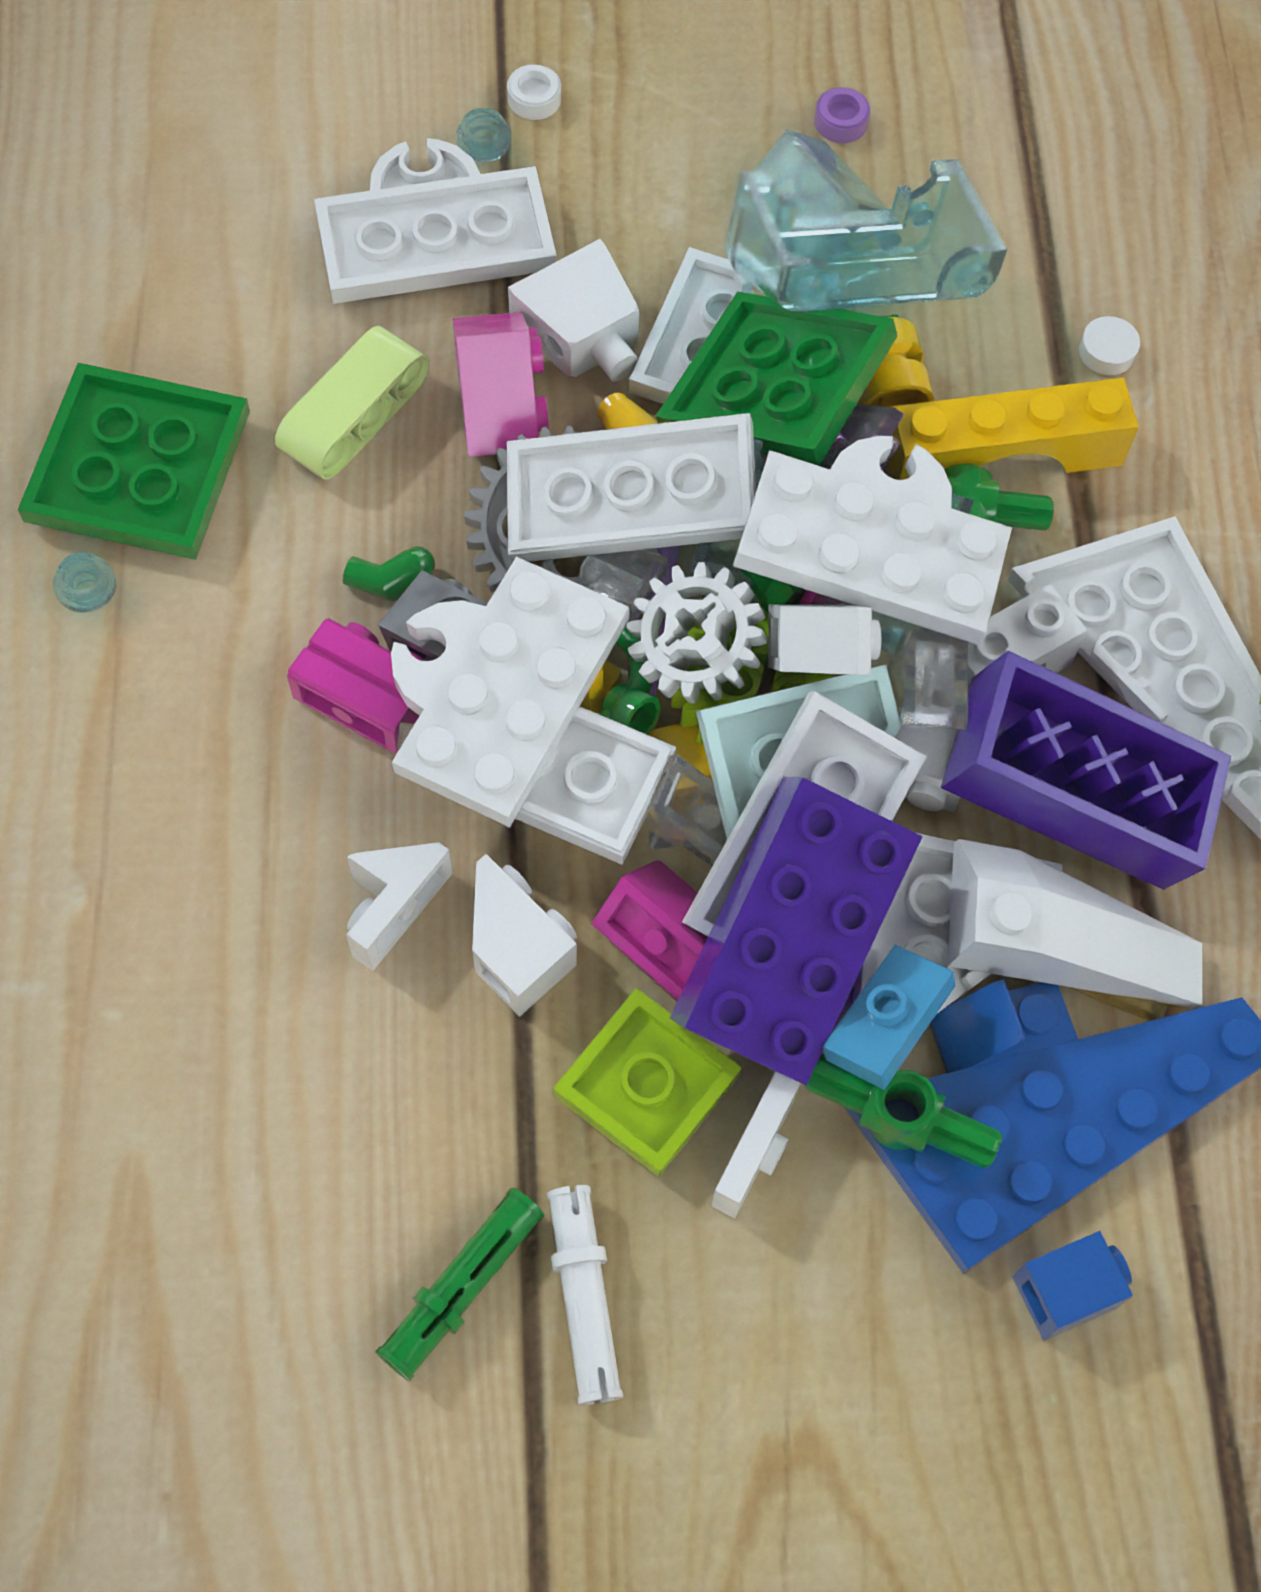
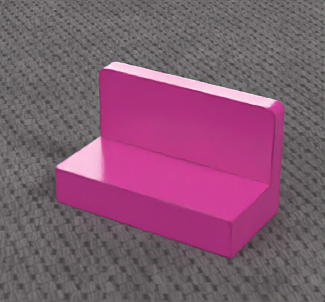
[591,860,708,1001]

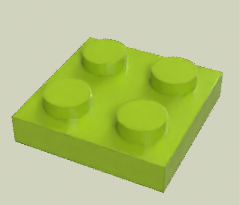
[553,988,743,1178]

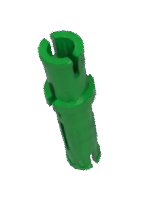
[375,1188,545,1382]

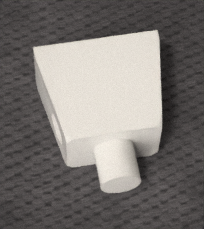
[508,239,639,382]

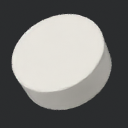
[507,64,561,120]
[1079,316,1140,375]

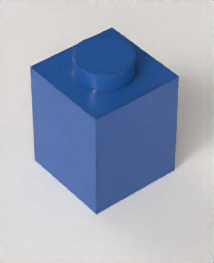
[1012,1231,1133,1341]

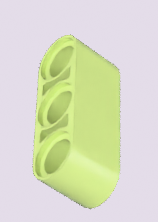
[275,325,430,480]

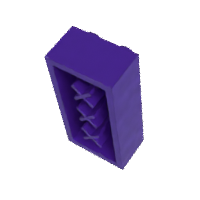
[940,650,1231,890]
[670,777,923,1085]

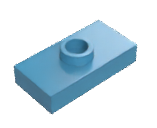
[823,944,956,1090]

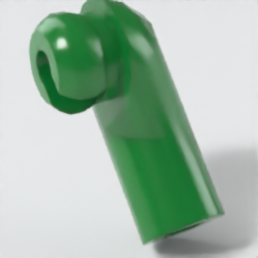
[342,546,435,601]

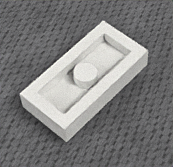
[711,1071,800,1219]

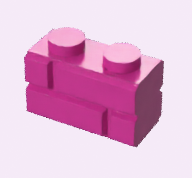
[287,618,425,754]

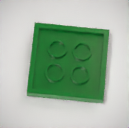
[655,291,898,466]
[18,362,250,560]

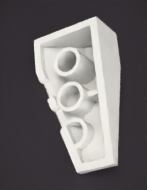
[948,839,1202,1009]

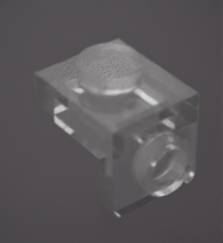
[579,549,668,622]

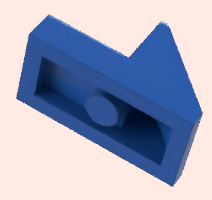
[930,980,1078,1073]

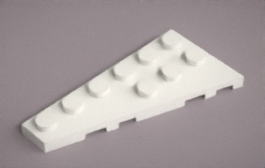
[1007,517,1261,840]

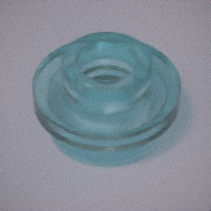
[456,108,511,162]
[53,552,116,613]

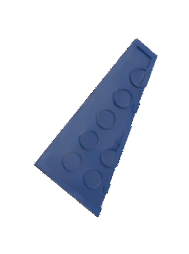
[843,997,1261,1274]

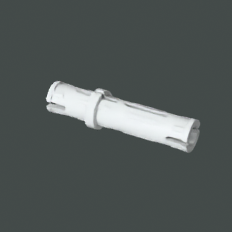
[547,1185,623,1406]

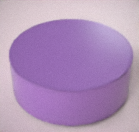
[814,87,870,143]

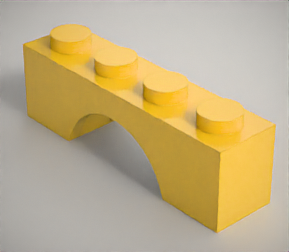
[886,377,1139,480]

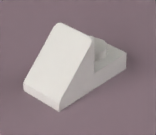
[346,842,452,971]

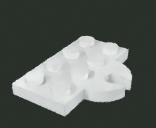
[314,138,557,304]
[733,436,1012,645]
[391,557,629,827]

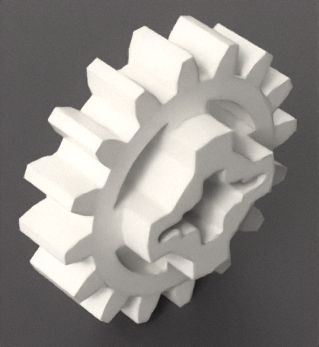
[626,562,767,704]

